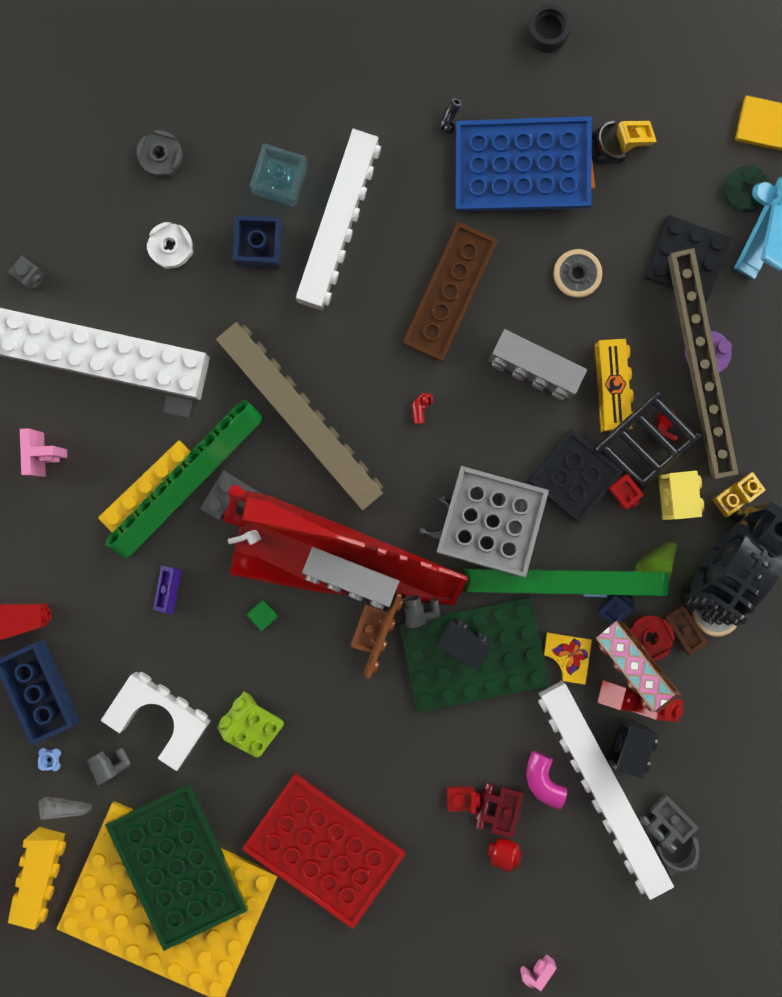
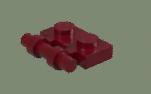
[475,782,524,838]

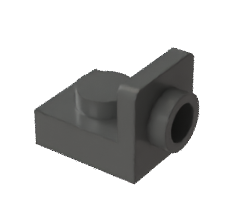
[8,255,45,290]

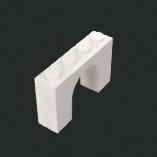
[101,672,211,771]

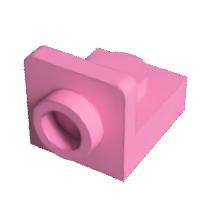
[520,954,557,991]

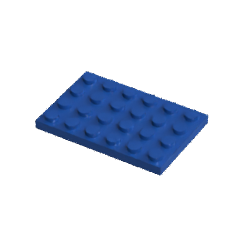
[456,116,592,212]

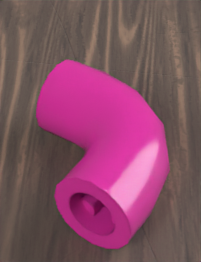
[526,751,567,810]

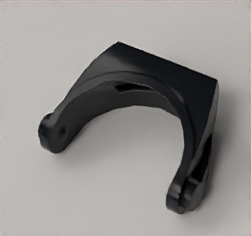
[592,119,628,164]

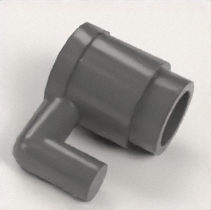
[402,595,441,628]
[87,747,131,786]

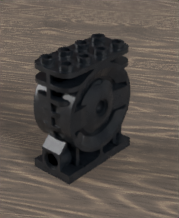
[680,501,782,626]

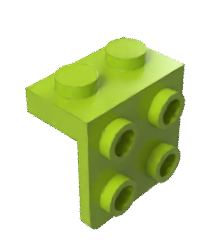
[217,691,284,757]

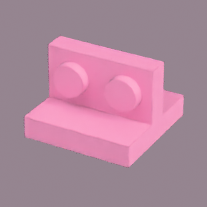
[20,428,67,477]

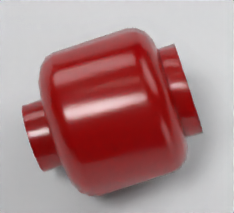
[487,837,523,872]

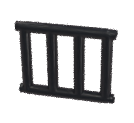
[595,391,702,490]

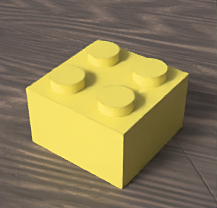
[658,471,704,520]

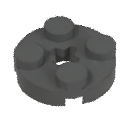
[137,130,183,177]

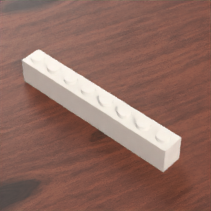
[296,129,381,311]

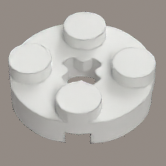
[147,222,193,269]

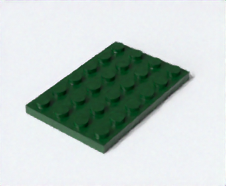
[399,597,550,713]
[105,783,248,951]

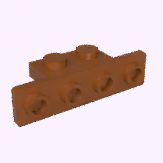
[350,590,403,679]

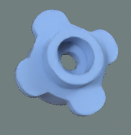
[38,748,61,771]

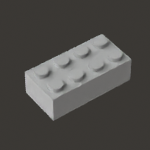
[488,329,588,401]
[302,547,399,610]

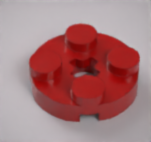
[629,615,674,661]

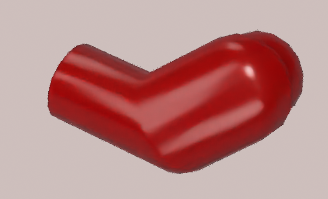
[411,393,433,425]

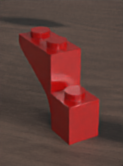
[598,680,683,722]

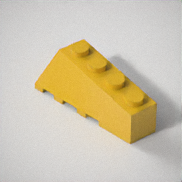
[8,827,66,930]

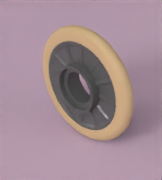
[554,249,602,298]

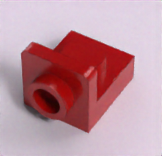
[654,409,678,443]
[608,474,644,509]
[447,786,480,814]

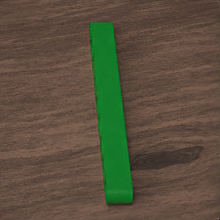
[106,400,262,559]
[463,569,669,596]

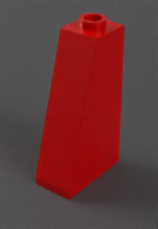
[0,603,51,640]

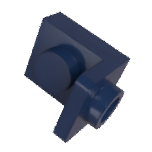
[598,595,635,625]

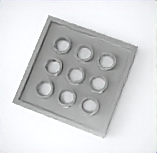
[437,466,549,578]

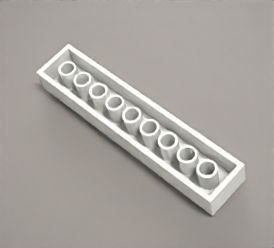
[0,308,210,400]

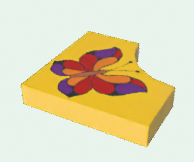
[543,632,592,684]

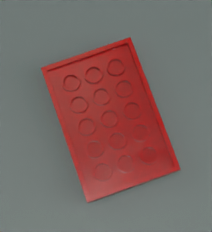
[242,772,406,929]

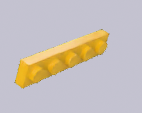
[98,440,191,532]

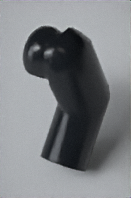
[439,98,462,134]

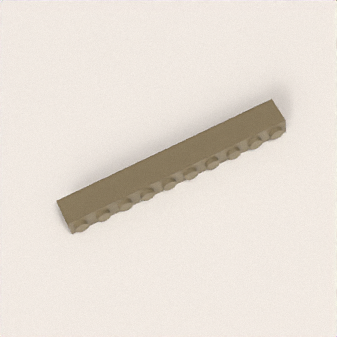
[668,248,739,479]
[216,322,383,511]

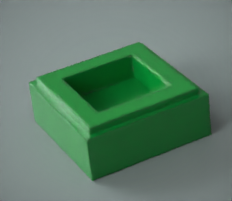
[247,599,279,631]

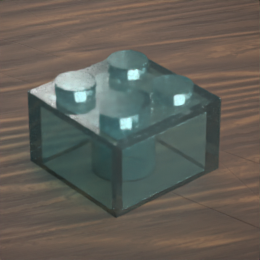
[250,143,308,208]

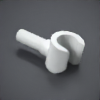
[228,530,261,545]

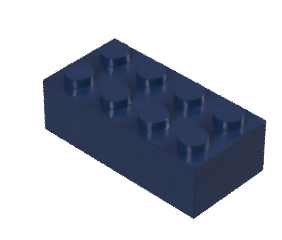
[0,640,81,746]

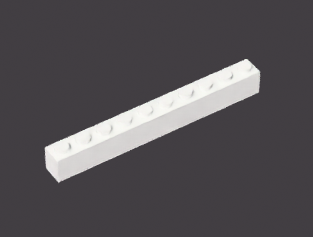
[538,680,674,900]

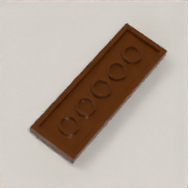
[402,222,498,362]

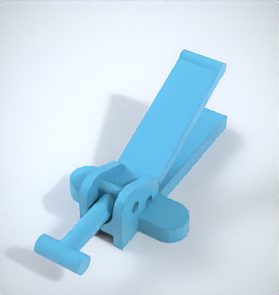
[734,177,782,279]

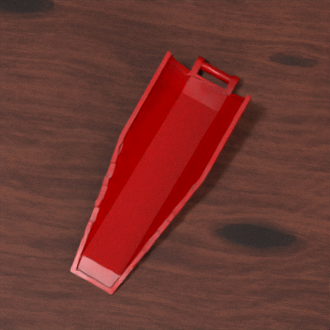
[223,485,467,605]

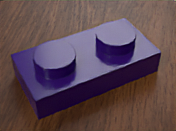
[153,565,181,614]

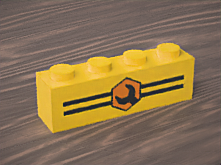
[595,339,635,432]

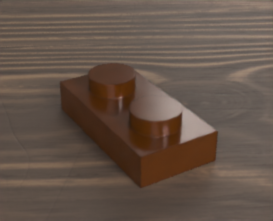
[663,605,709,656]

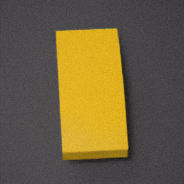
[712,472,765,517]

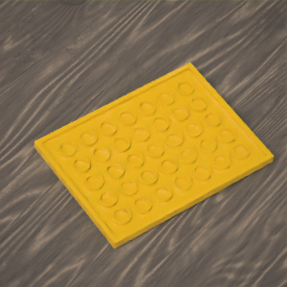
[57,801,278,997]

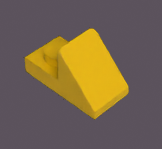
[616,121,657,154]

